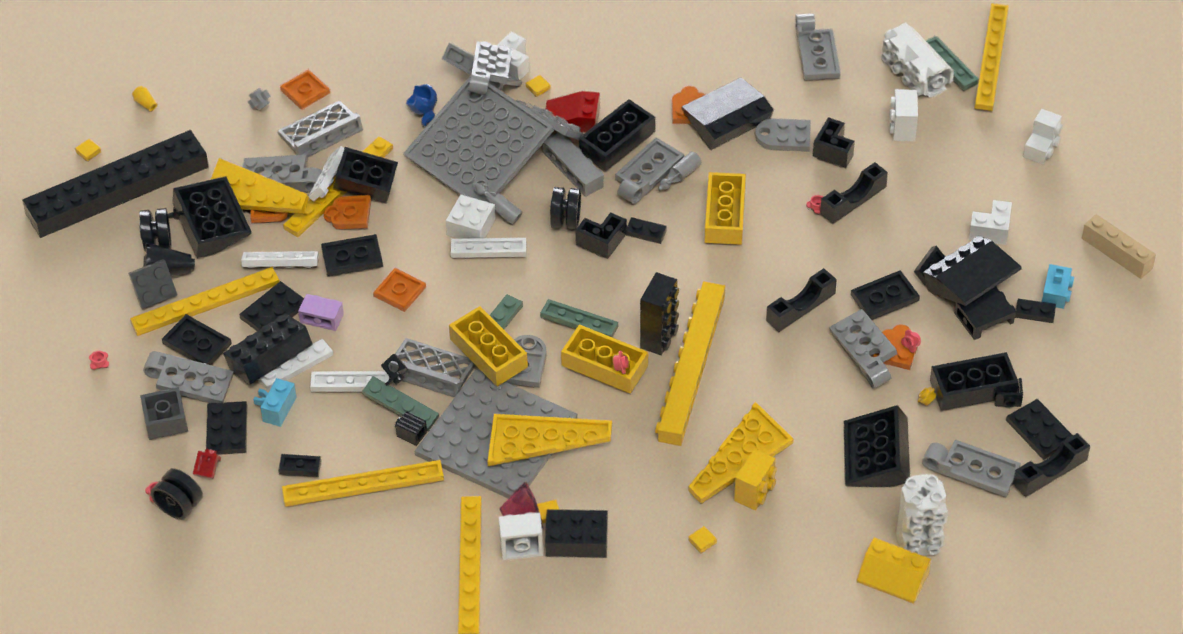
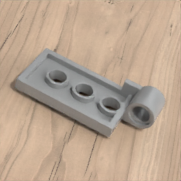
[795,13,841,80]
[468,41,512,95]
[515,100,584,140]
[615,138,684,204]
[243,154,322,193]
[829,309,897,389]
[143,351,233,403]
[922,440,1021,497]

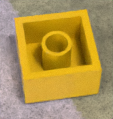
[734,449,777,511]

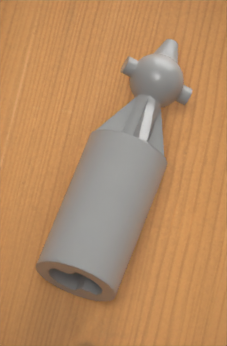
[658,151,702,190]
[474,183,523,225]

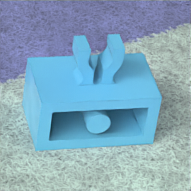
[1042,264,1074,309]
[253,378,297,427]

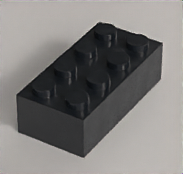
[579,99,656,171]
[640,272,679,356]
[223,313,313,385]
[930,352,1019,411]

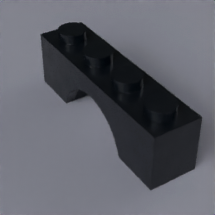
[820,162,888,224]
[766,268,837,332]
[1013,433,1090,497]

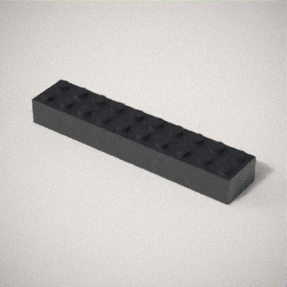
[22,130,209,238]

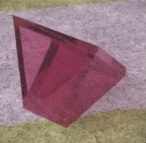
[499,482,544,529]

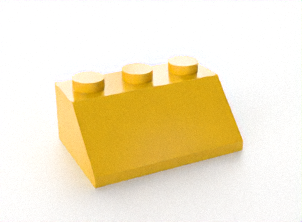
[857,537,931,604]

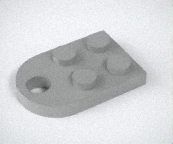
[755,119,811,152]
[505,335,547,387]

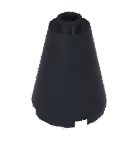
[143,243,195,277]

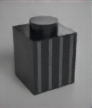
[395,411,427,446]

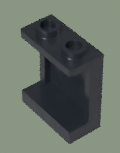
[954,286,1016,340]

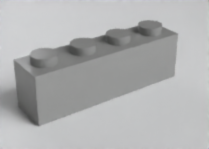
[543,132,604,197]

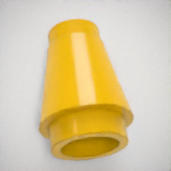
[132,86,158,111]

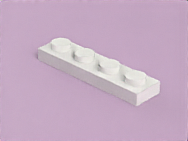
[308,146,344,201]
[451,238,526,258]
[241,251,319,269]
[258,338,333,391]
[310,371,390,392]

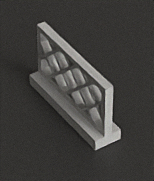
[442,43,522,90]
[278,101,363,157]
[389,338,476,397]

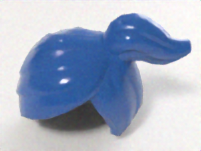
[406,84,437,126]

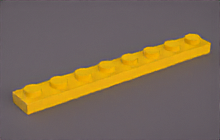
[975,3,1009,111]
[283,136,393,237]
[130,267,280,336]
[282,460,444,507]
[458,496,482,634]

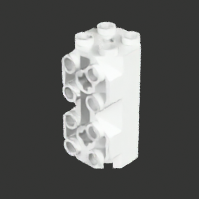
[881,23,954,98]
[896,474,948,556]

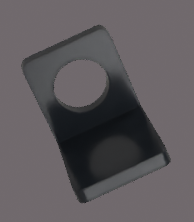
[381,353,409,386]
[995,378,1023,407]

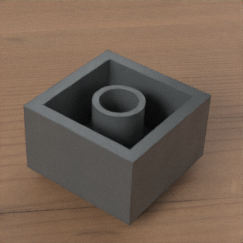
[140,387,188,440]

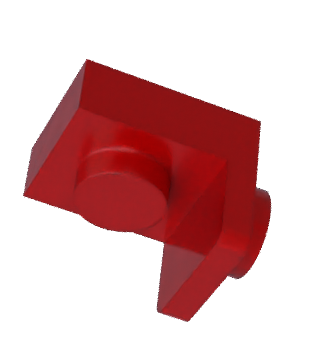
[193,449,221,479]

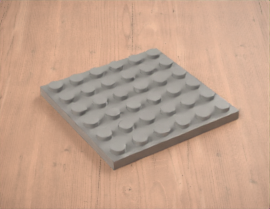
[403,76,555,203]
[415,369,578,503]

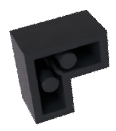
[813,117,855,168]
[575,212,627,258]

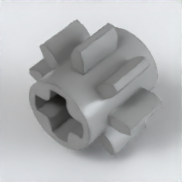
[247,88,271,110]

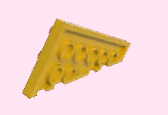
[210,158,309,214]
[688,402,794,504]
[487,414,612,466]

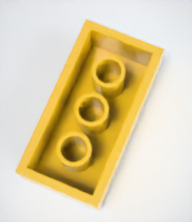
[705,172,746,245]
[449,306,528,386]
[561,324,648,394]

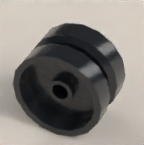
[550,187,581,229]
[139,208,172,252]
[150,469,203,520]

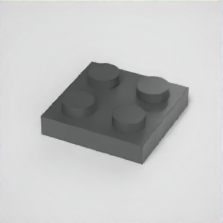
[128,259,177,309]

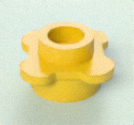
[917,387,937,406]

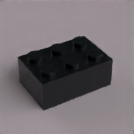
[333,147,398,203]
[545,509,608,558]

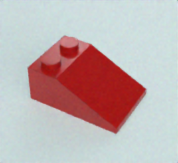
[545,91,600,133]

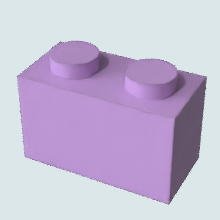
[298,294,344,331]

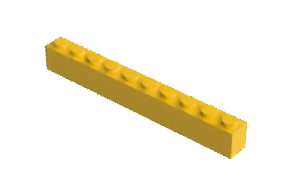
[655,281,725,446]

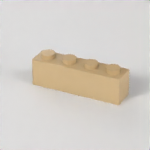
[1082,214,1156,279]

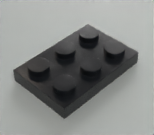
[321,234,383,277]
[851,270,920,320]
[239,281,304,331]
[162,314,232,365]
[1006,398,1073,460]
[206,401,247,455]

